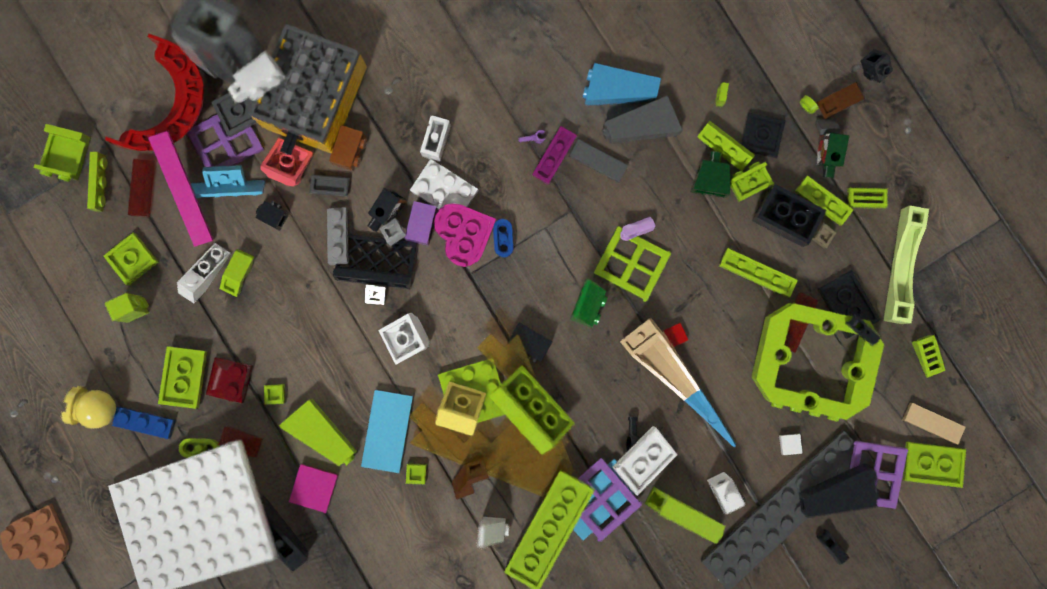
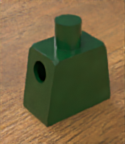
[691,151,730,198]

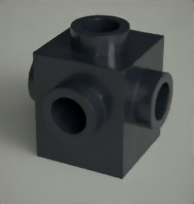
[860,49,893,83]

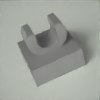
[380,218,406,246]

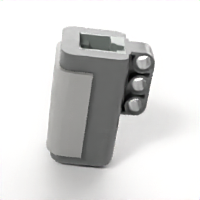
[171,0,265,85]

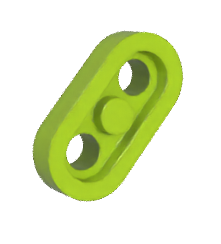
[179,438,220,458]

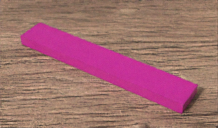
[148,131,214,247]

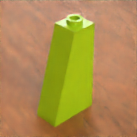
[279,399,358,466]
[645,486,726,544]

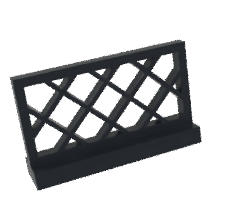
[332,234,417,289]

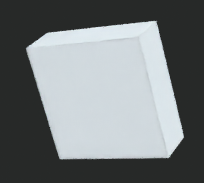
[779,434,802,455]

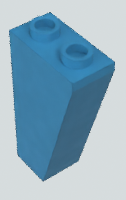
[582,63,661,105]

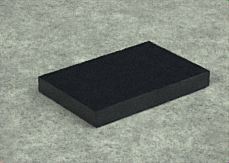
[817,270,881,339]

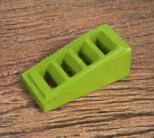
[912,335,945,378]

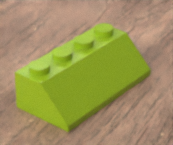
[489,365,575,454]

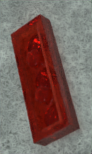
[128,159,155,217]
[784,293,819,353]

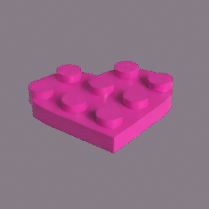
[434,203,496,267]

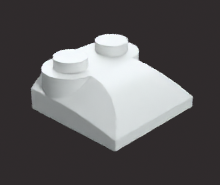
[378,313,429,365]

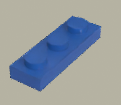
[112,407,175,439]

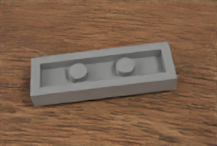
[327,207,349,265]

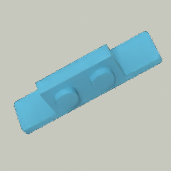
[191,165,265,198]

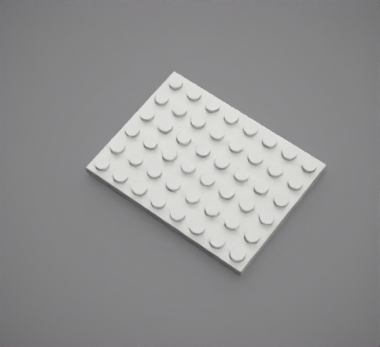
[108,440,278,589]

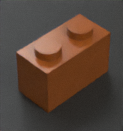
[329,125,367,171]

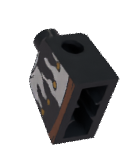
[367,188,407,232]

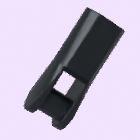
[845,313,881,346]
[816,529,849,565]

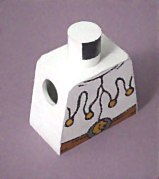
[707,472,745,514]

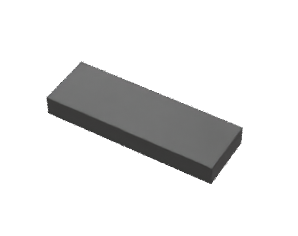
[569,139,628,183]

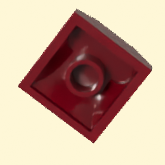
[206,357,253,403]

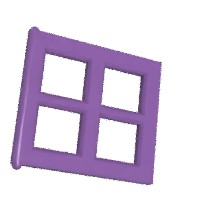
[187,115,264,167]
[850,441,908,509]
[577,458,642,542]

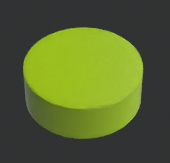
[800,95,818,114]

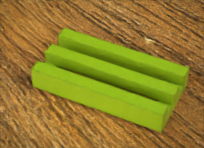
[847,188,888,208]

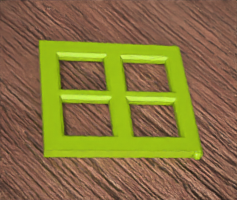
[594,226,671,302]

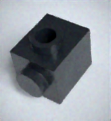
[255,201,289,231]

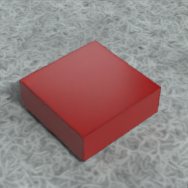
[662,323,688,347]

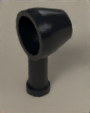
[626,417,641,452]

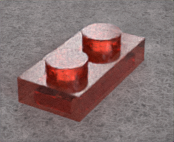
[218,426,263,458]

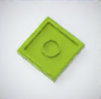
[103,232,158,286]

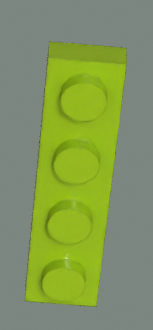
[719,248,798,298]

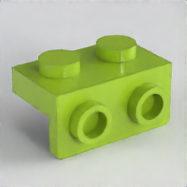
[730,162,774,202]

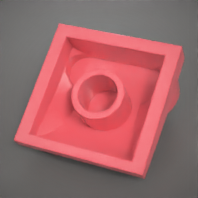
[260,138,313,186]

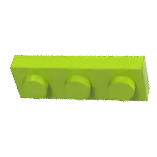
[697,121,755,171]
[87,152,108,212]
[795,176,853,226]

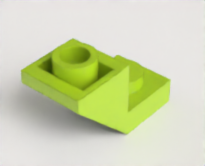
[219,249,255,297]

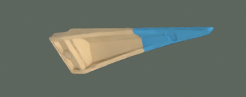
[620,318,736,447]

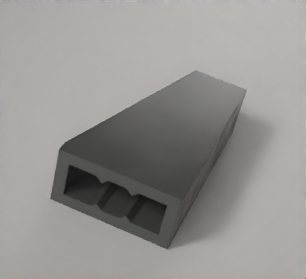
[602,96,682,144]

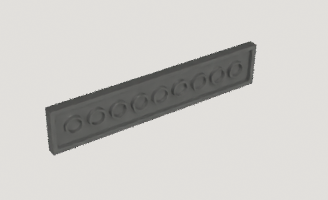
[701,431,870,589]

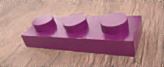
[532,126,577,185]

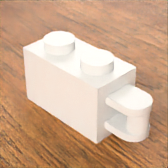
[228,52,285,103]

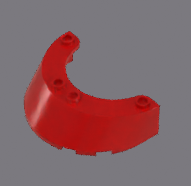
[105,34,204,151]

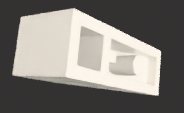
[478,517,509,547]

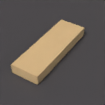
[902,403,965,444]

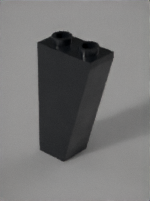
[799,463,879,518]
[260,495,309,572]

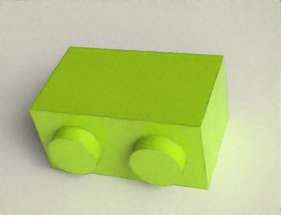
[105,293,149,323]

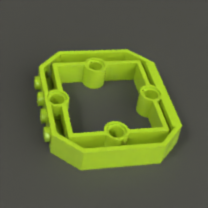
[752,303,884,422]

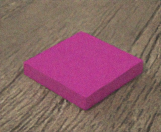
[289,464,338,513]

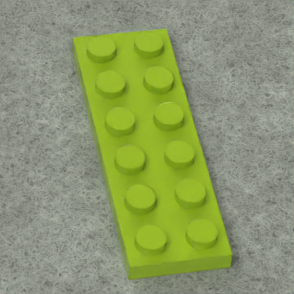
[504,470,595,589]

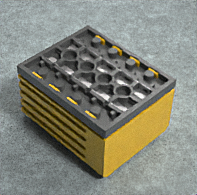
[249,24,367,155]

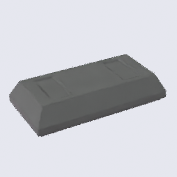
[309,174,349,197]

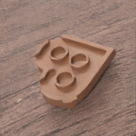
[0,504,69,569]

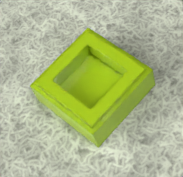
[715,82,729,107]
[264,384,286,405]
[406,463,427,484]

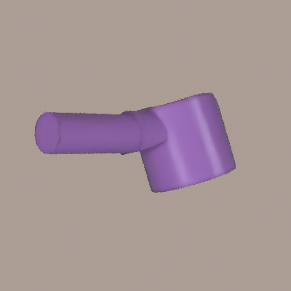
[519,130,546,143]

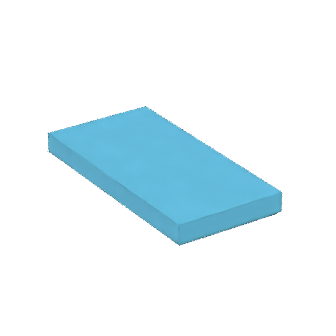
[361,390,413,473]
[573,459,634,540]

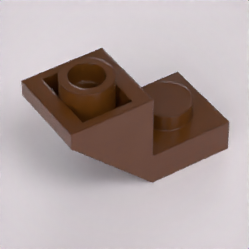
[816,82,865,119]
[452,458,489,500]

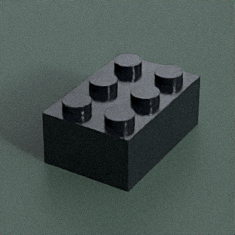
[752,184,827,247]

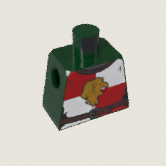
[817,133,849,178]

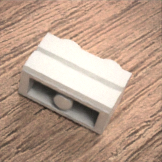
[420,116,451,161]

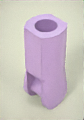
[620,217,655,241]

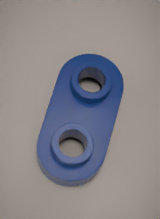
[493,219,513,258]

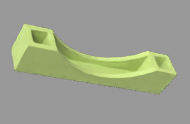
[884,206,929,324]

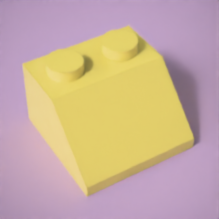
[435,382,486,436]

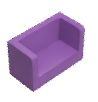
[405,201,438,246]

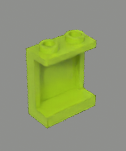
[33,124,91,182]

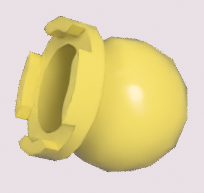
[62,386,116,428]

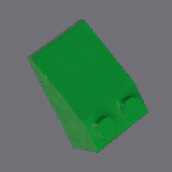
[570,279,608,328]

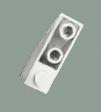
[177,243,231,303]

